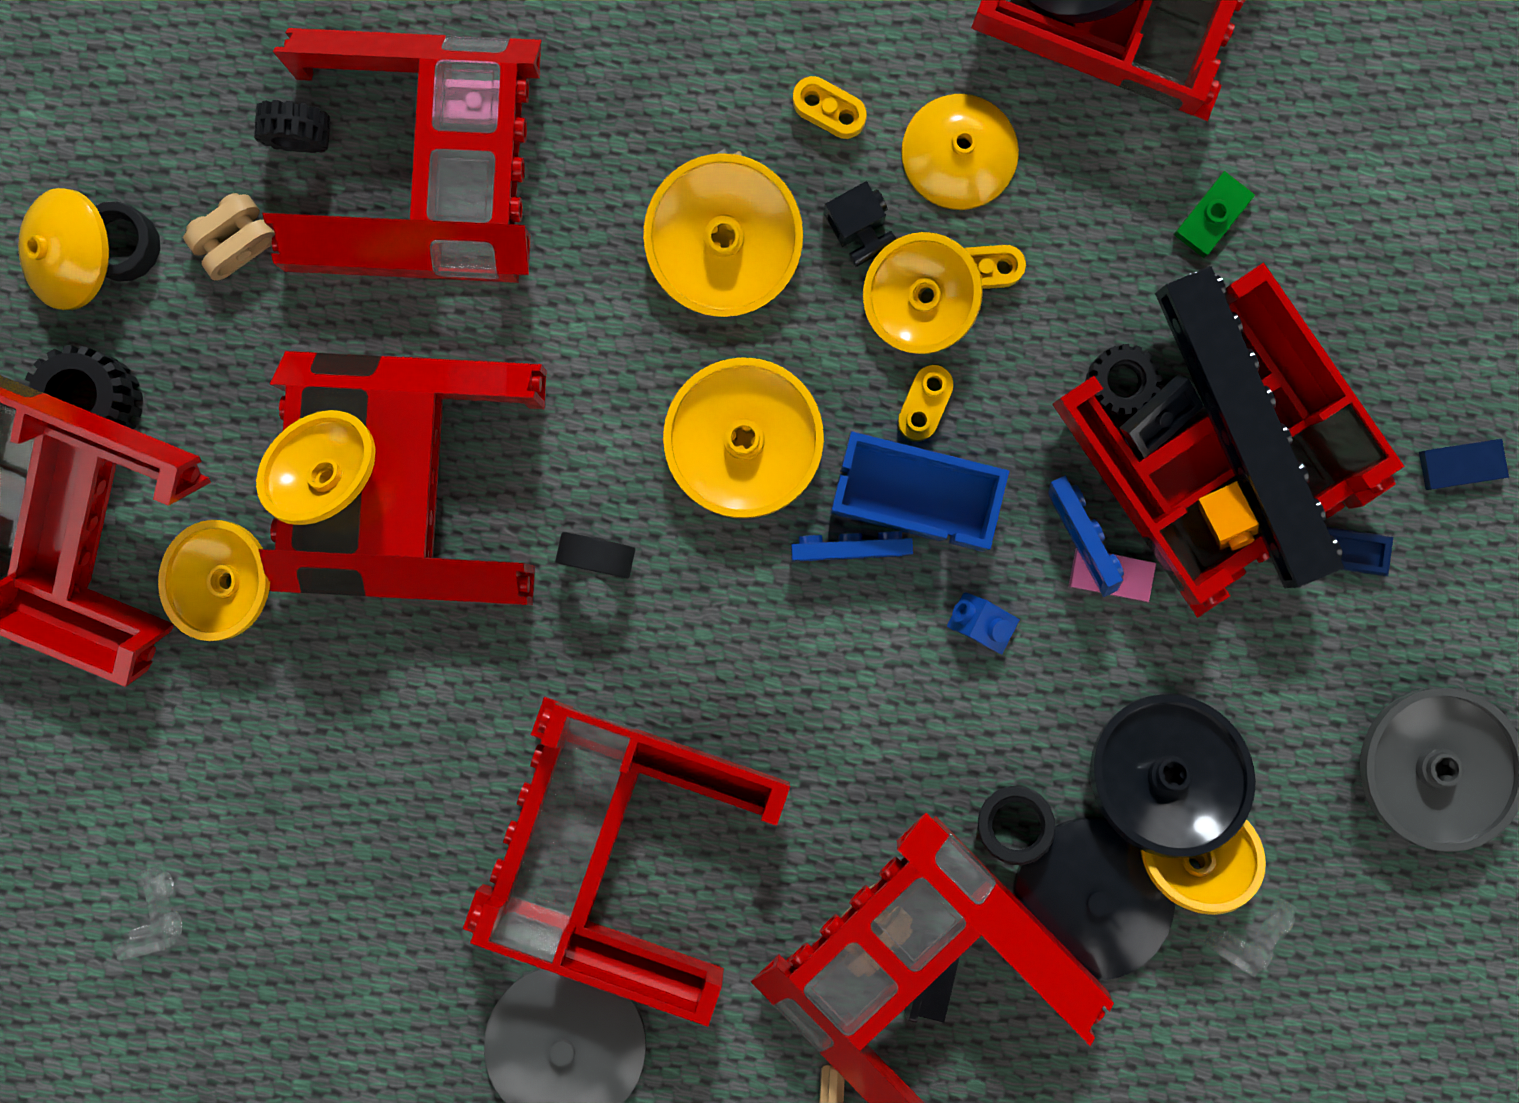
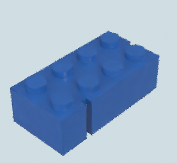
[829,431,1009,552]

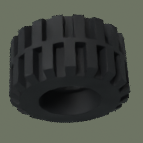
[22,345,143,429]

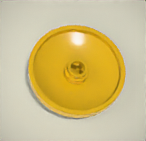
[643,153,803,317]
[663,357,824,519]

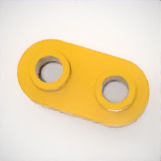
[793,76,867,139]
[965,245,1026,289]
[897,365,953,442]

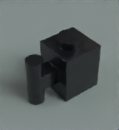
[823,181,896,267]

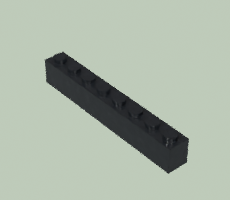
[1155,266,1344,588]

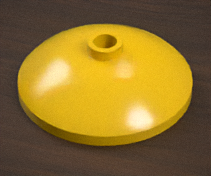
[902,94,1019,210]
[18,188,109,310]
[863,232,983,354]
[256,410,376,525]
[158,520,270,641]
[1141,819,1266,915]

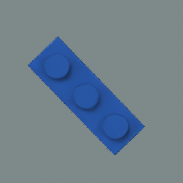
[1048,475,1124,597]
[791,531,913,562]

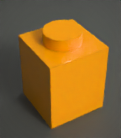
[1198,481,1259,550]

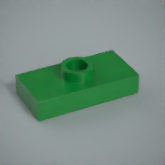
[1173,171,1255,258]

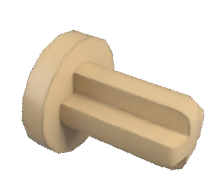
[819,1064,845,1103]

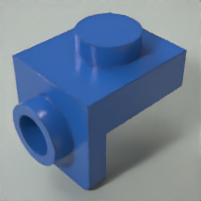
[947,592,1020,655]

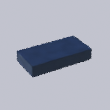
[1419,439,1509,490]
[1327,527,1394,577]

